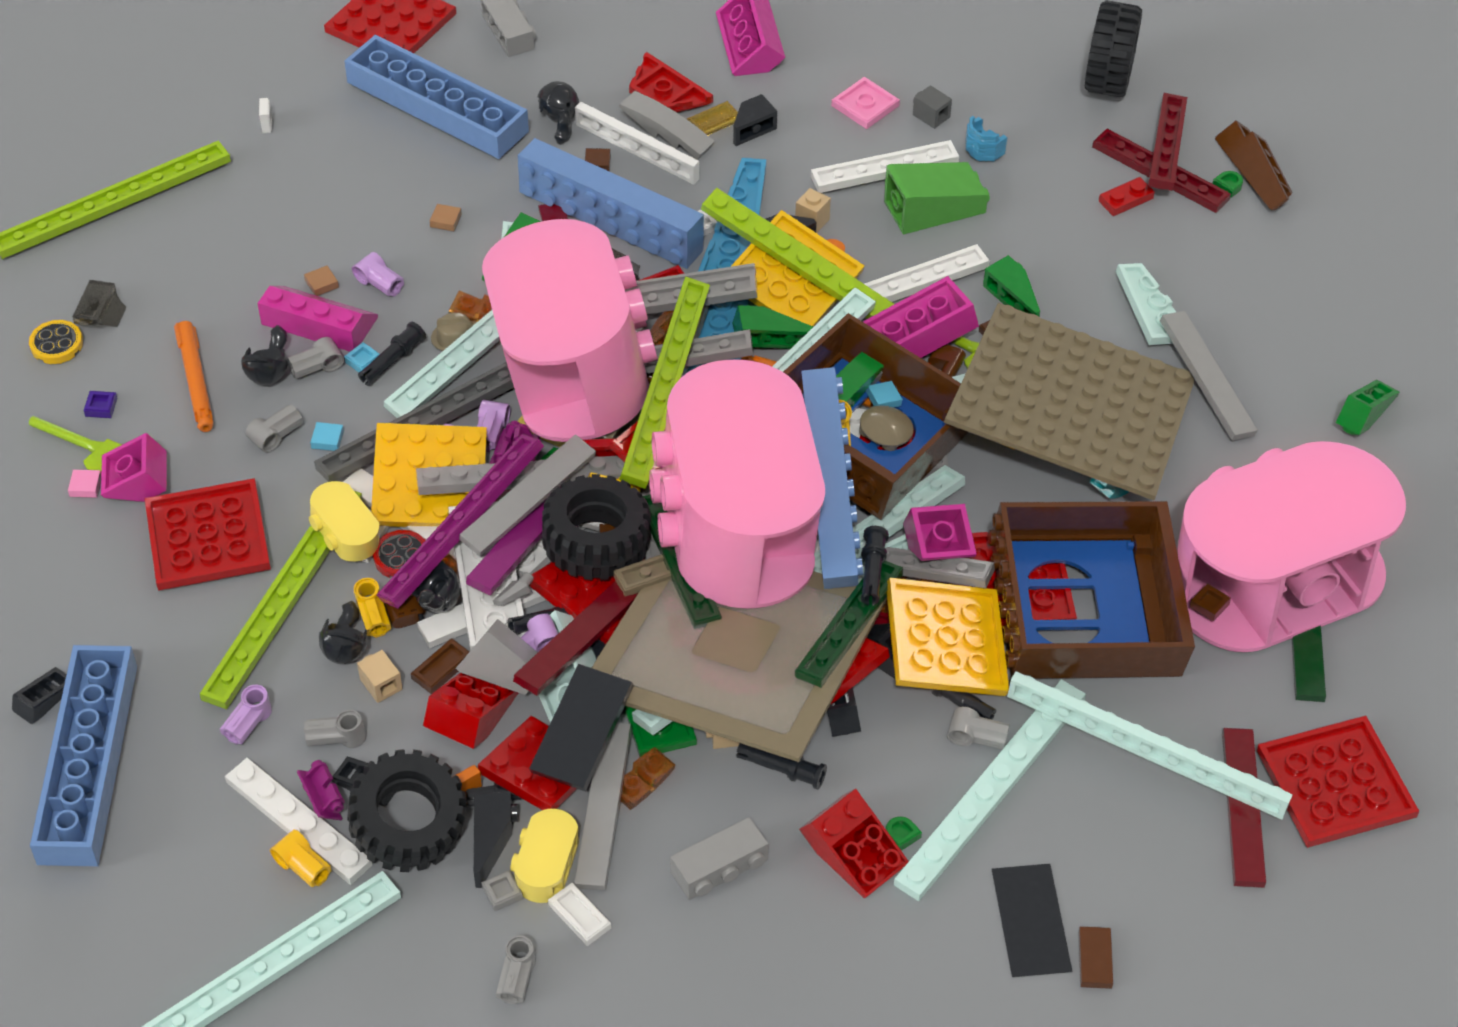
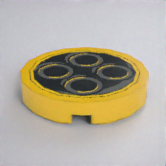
[29,320,83,364]

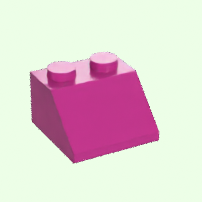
[101,433,167,502]
[903,504,977,561]

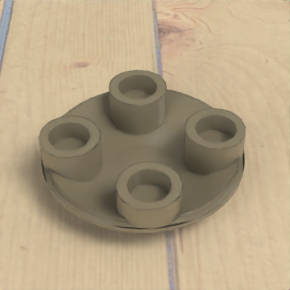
[859,405,913,451]

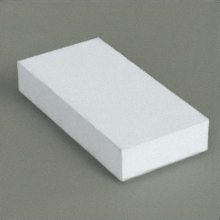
[548,883,611,946]

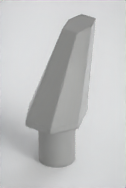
[493,572,534,606]

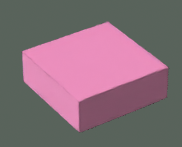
[68,470,101,498]

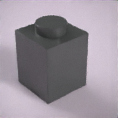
[913,85,952,129]

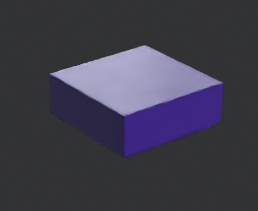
[83,391,118,418]

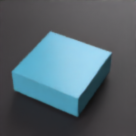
[344,342,380,372]
[866,381,903,408]
[310,422,344,451]

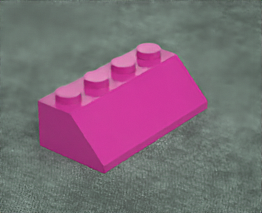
[716,0,786,76]
[863,276,979,358]
[257,286,378,352]

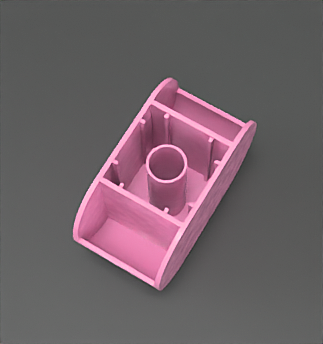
[482,219,658,442]
[649,360,825,609]
[1177,441,1406,652]

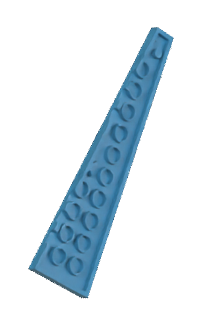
[687,158,766,373]

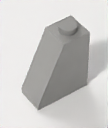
[456,619,538,695]

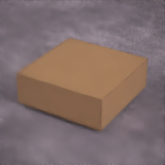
[430,204,462,231]
[304,265,339,296]

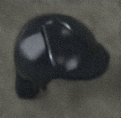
[537,81,579,144]
[241,325,288,385]
[412,561,461,613]
[319,601,367,664]

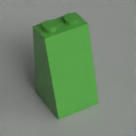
[884,162,990,235]

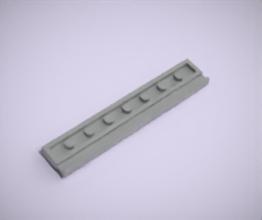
[625,263,757,314]

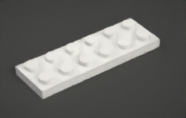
[448,501,526,651]

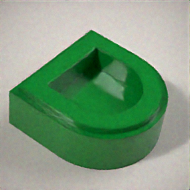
[1212,171,1243,198]
[886,816,922,851]

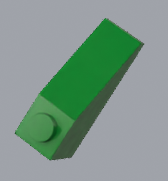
[983,255,1040,317]
[732,305,813,349]
[1335,379,1400,435]

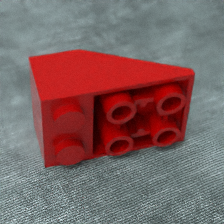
[423,673,519,749]
[799,788,909,898]

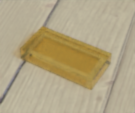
[687,101,738,135]

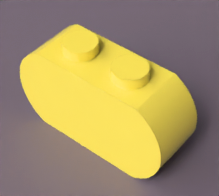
[309,481,379,561]
[510,809,579,903]

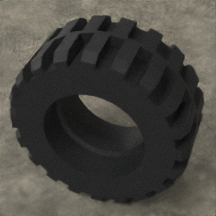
[1084,0,1142,98]
[542,474,651,581]
[347,749,466,872]

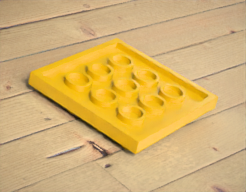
[731,210,865,327]
[371,423,487,527]
[887,578,1009,696]

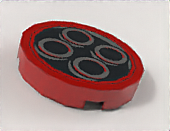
[373,530,426,578]

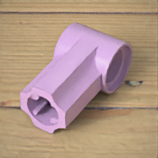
[352,252,404,297]
[477,400,511,452]
[521,614,558,652]
[220,684,272,745]

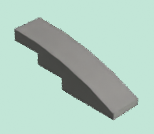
[619,91,715,160]

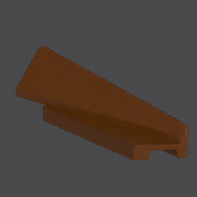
[1215,120,1293,210]

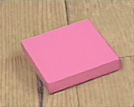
[831,77,900,129]

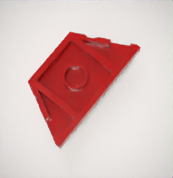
[629,52,713,112]

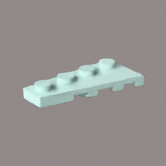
[1115,263,1176,345]

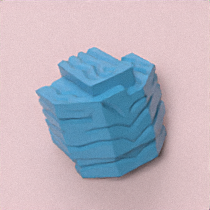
[965,116,1007,161]

